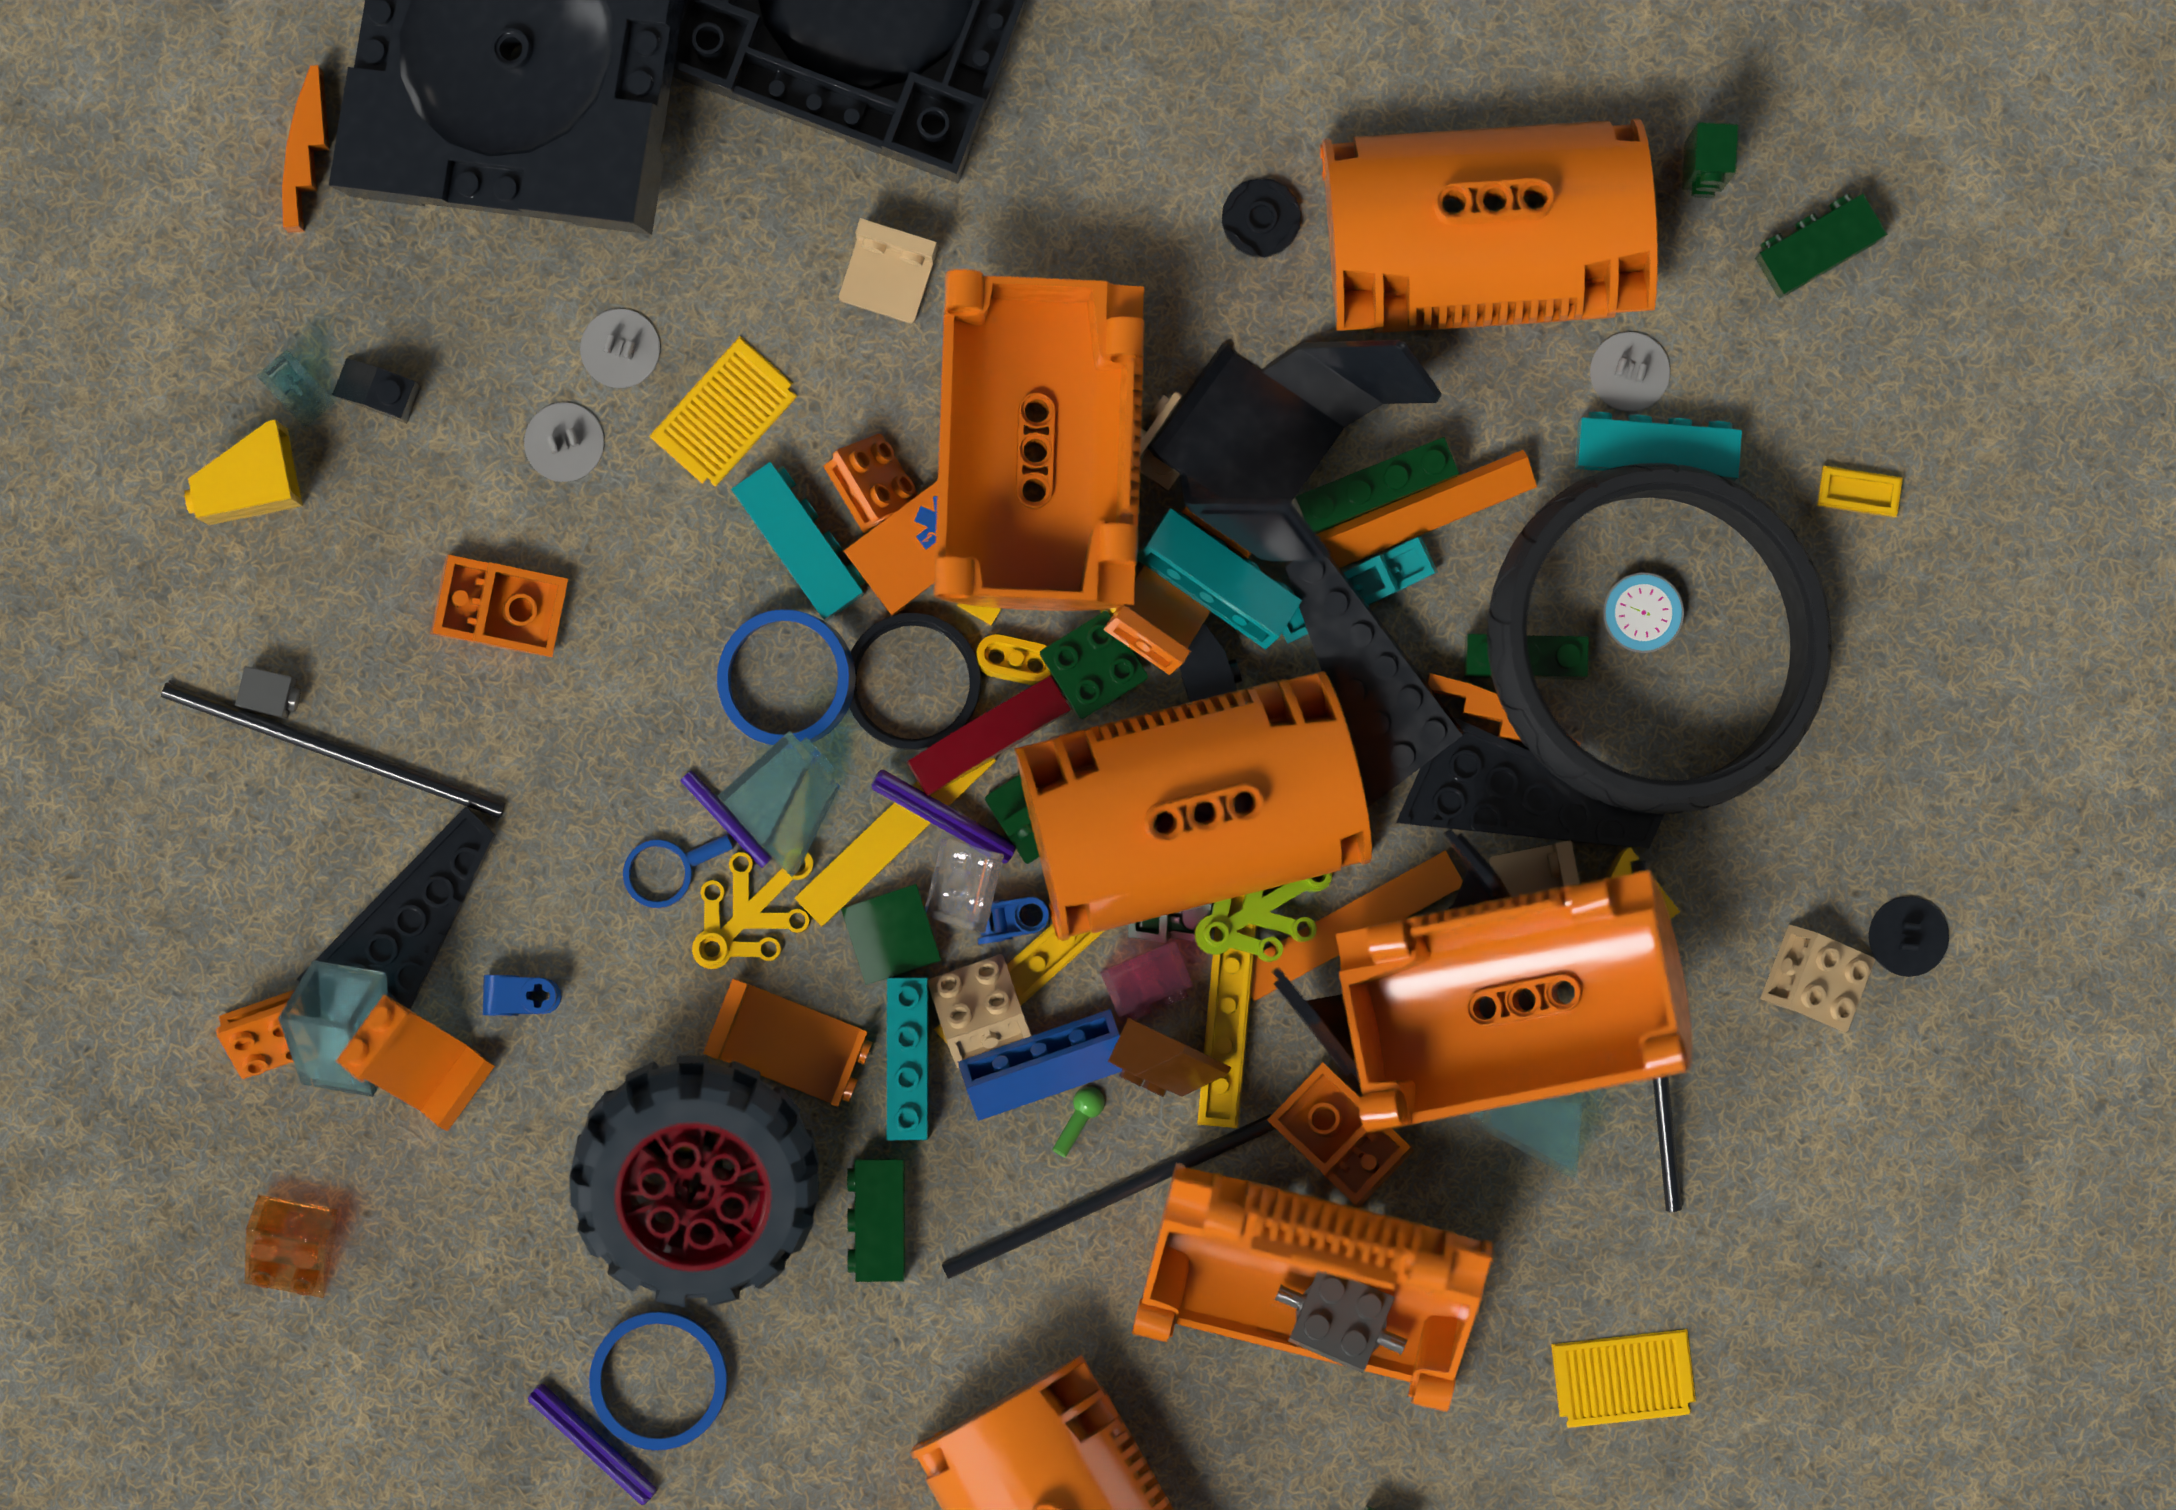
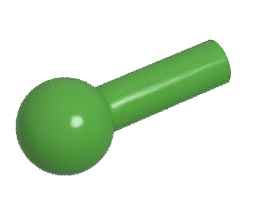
[1052,1086,1105,1157]

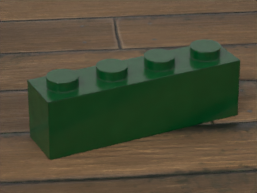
[1294,437,1459,534]

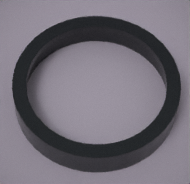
[849,613,981,750]

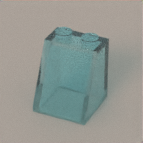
[718,731,840,877]
[278,960,387,1097]
[1470,1094,1583,1177]

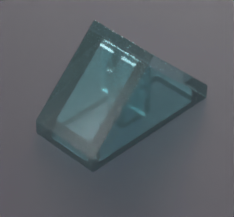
[257,349,335,428]

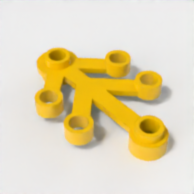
[692,848,814,969]

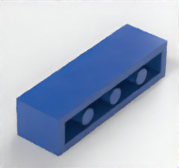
[958,1009,1122,1121]

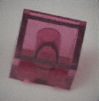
[1100,941,1193,1020]

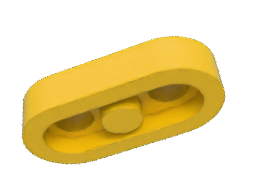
[976,634,1053,686]

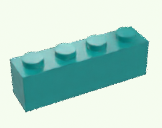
[1575,412,1742,481]
[731,462,866,622]
[1137,508,1302,650]

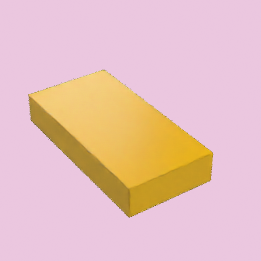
[1816,466,1903,518]

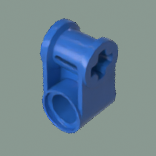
[972,897,1051,945]
[483,975,562,1016]

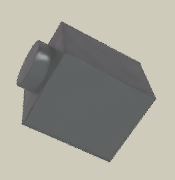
[235,666,301,719]

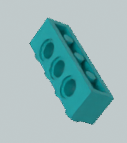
[887,978,929,1140]

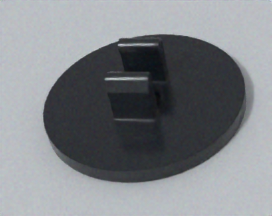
[1868,896,1949,977]

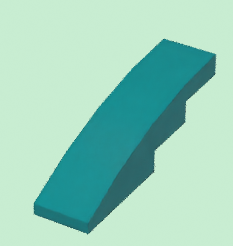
[1282,536,1438,644]

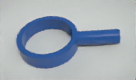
[623,834,733,908]

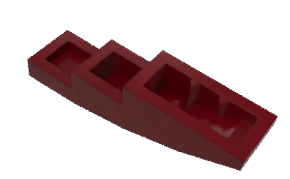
[907,676,1071,796]

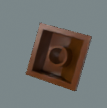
[1108,1018,1231,1097]

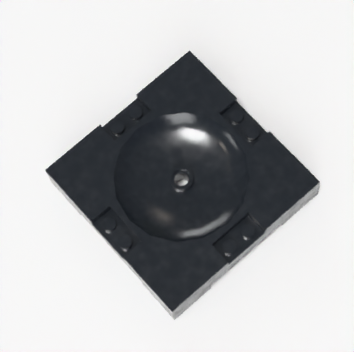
[329,0,685,235]
[673,0,1027,184]

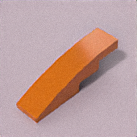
[282,65,330,233]
[1426,673,1581,745]

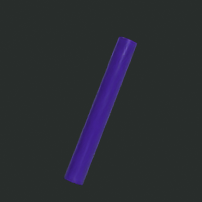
[680,770,773,868]

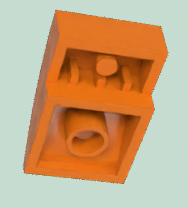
[430,555,568,657]
[1267,1062,1414,1208]

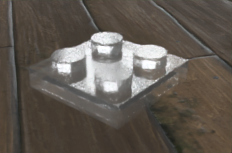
[925,838,1004,933]

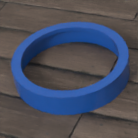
[717,609,856,747]
[589,1311,728,1450]

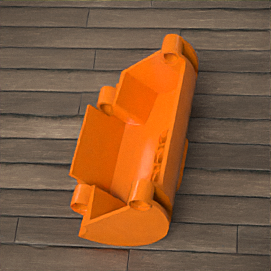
[1320,118,1658,333]
[934,269,1145,611]
[1014,671,1372,941]
[1336,871,1692,1133]
[1132,1163,1493,1412]
[910,1354,1174,1510]

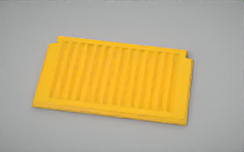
[649,336,797,487]
[1551,1329,1696,1428]

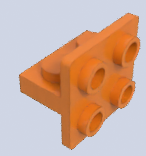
[823,433,918,534]
[216,990,317,1079]

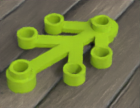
[1194,873,1332,962]

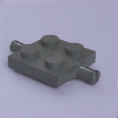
[1275,1271,1408,1373]

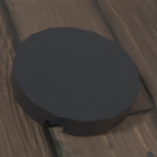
[1222,178,1301,258]

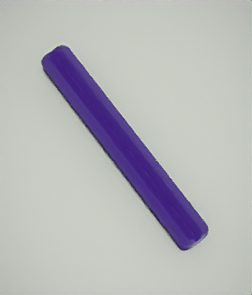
[871,770,1016,864]
[528,1384,657,1505]

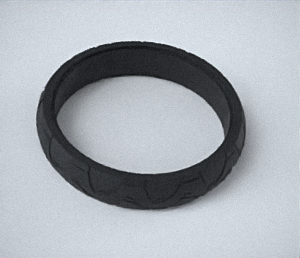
[1487,463,1832,814]

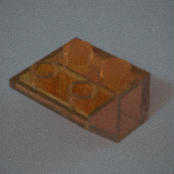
[244,1195,337,1298]

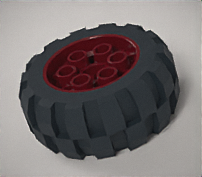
[569,1055,819,1307]

